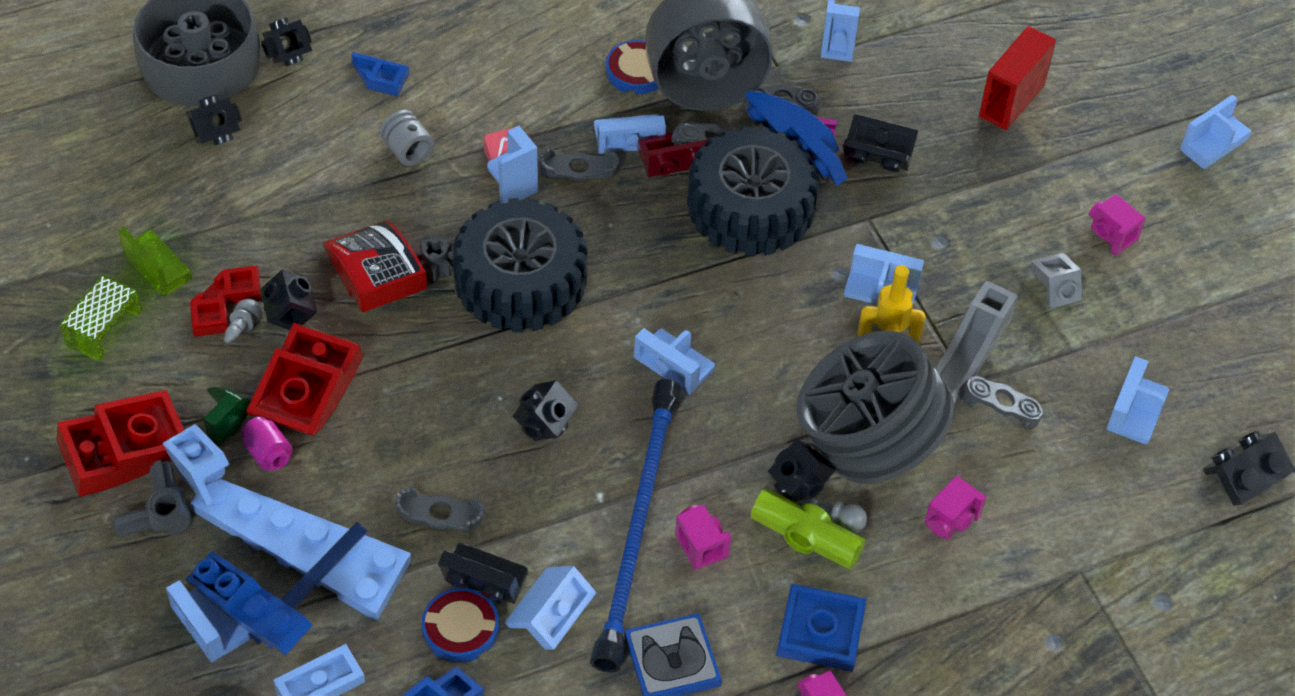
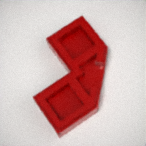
[190,265,262,337]

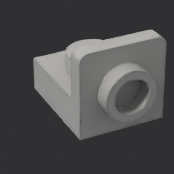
[1031,253,1082,308]

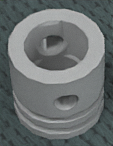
[379,110,434,166]

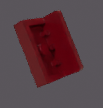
[637,133,710,178]

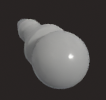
[224,299,262,343]
[797,498,867,534]

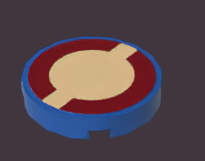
[606,40,659,94]
[422,588,499,663]

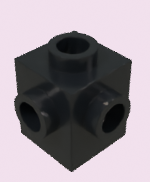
[261,17,313,67]
[186,94,242,145]
[260,269,318,330]
[513,380,579,441]
[768,439,836,500]

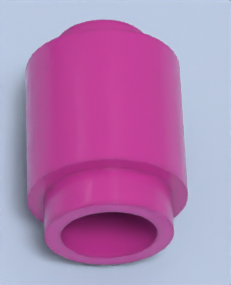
[241,417,293,471]

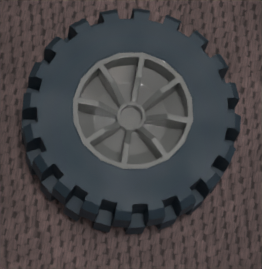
[687,126,819,256]
[453,198,587,333]

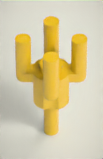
[856,265,926,345]

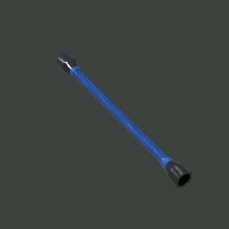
[590,379,683,673]

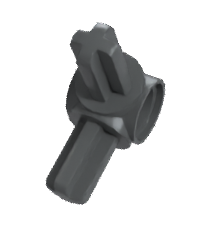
[113,460,191,538]

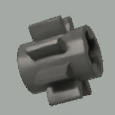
[414,237,453,281]

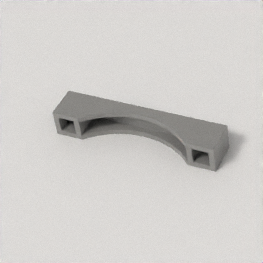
[913,280,1018,470]

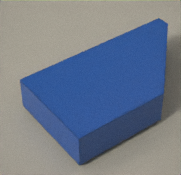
[351,52,409,97]

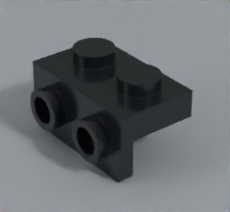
[843,114,919,172]
[1202,431,1295,506]
[438,543,528,604]

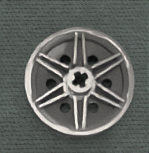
[797,331,954,483]

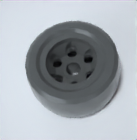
[133,0,261,106]
[645,0,773,111]

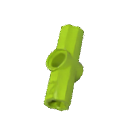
[750,488,866,569]

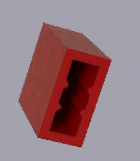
[979,26,1056,131]

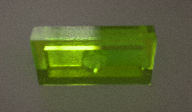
[118,227,193,297]

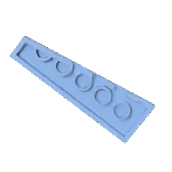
[190,479,412,621]

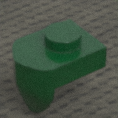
[203,387,251,446]

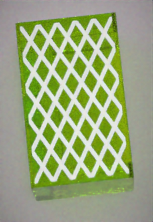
[60,274,143,361]

